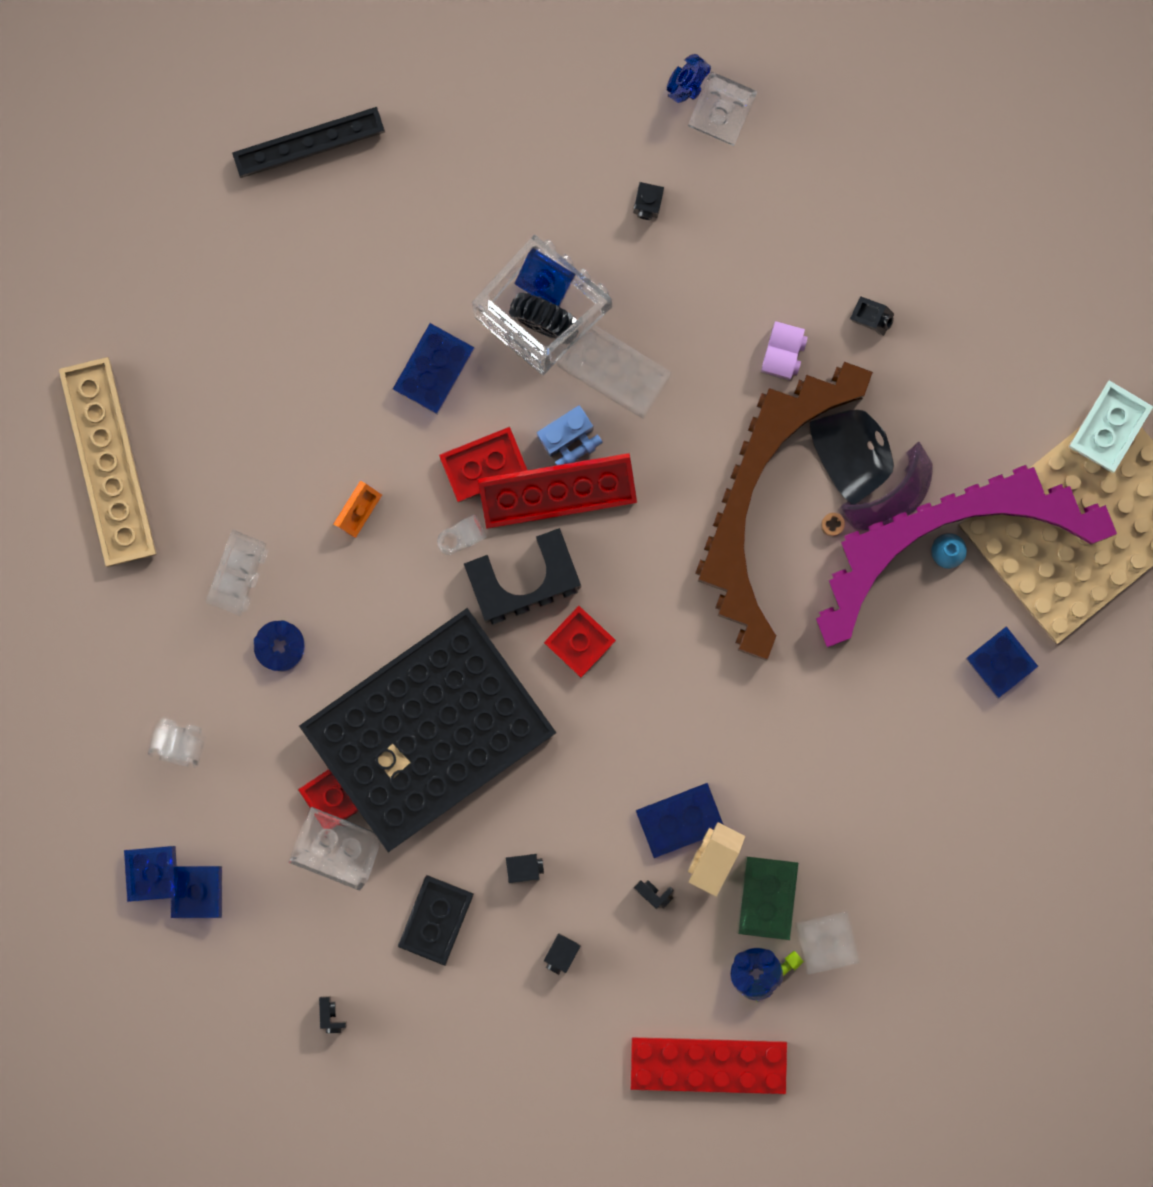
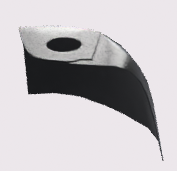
[809,410,894,505]

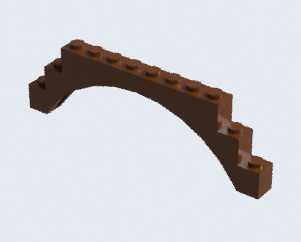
[695,361,873,661]

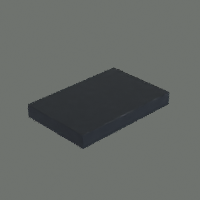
[398,875,474,966]

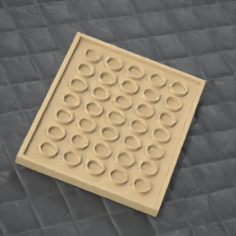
[959,426,1153,644]

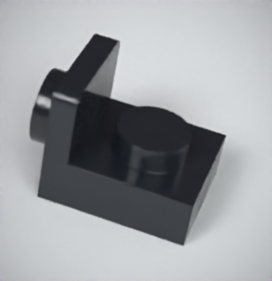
[633,182,664,220]
[850,296,894,336]
[633,880,674,909]
[319,996,347,1033]

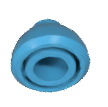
[931,533,967,569]

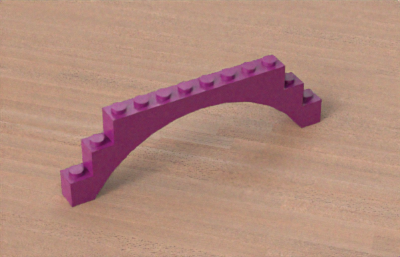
[816,465,1117,648]

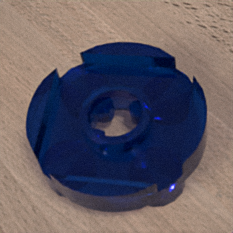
[667,54,711,103]
[254,620,305,672]
[730,948,783,1000]

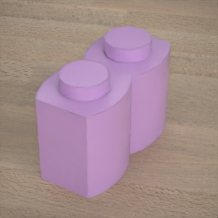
[761,321,808,380]

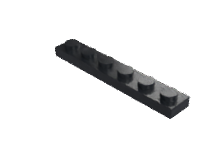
[232,107,385,178]

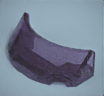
[838,441,933,531]

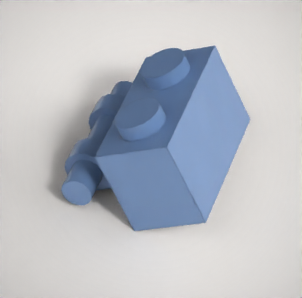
[536,405,603,465]

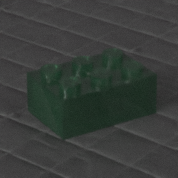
[737,856,799,940]

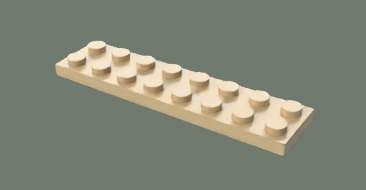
[59,357,157,567]

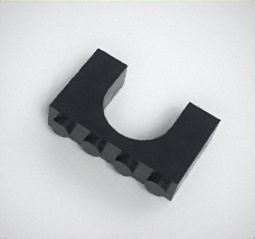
[464,528,581,625]

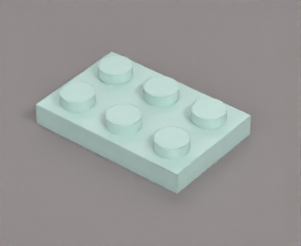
[1069,380,1153,473]

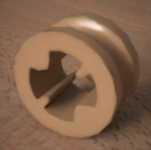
[821,513,845,537]

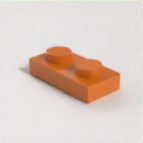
[334,481,382,538]

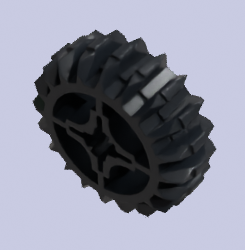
[509,292,577,341]

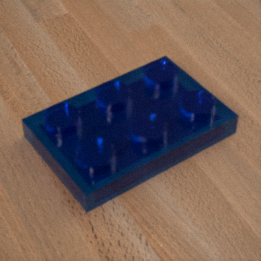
[393,323,475,415]
[635,783,724,858]

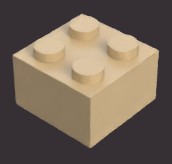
[688,822,745,896]

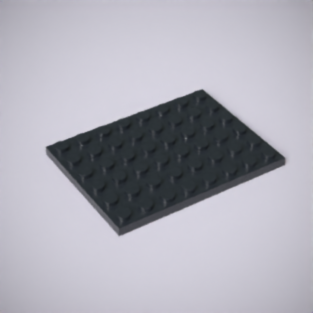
[299,608,557,853]

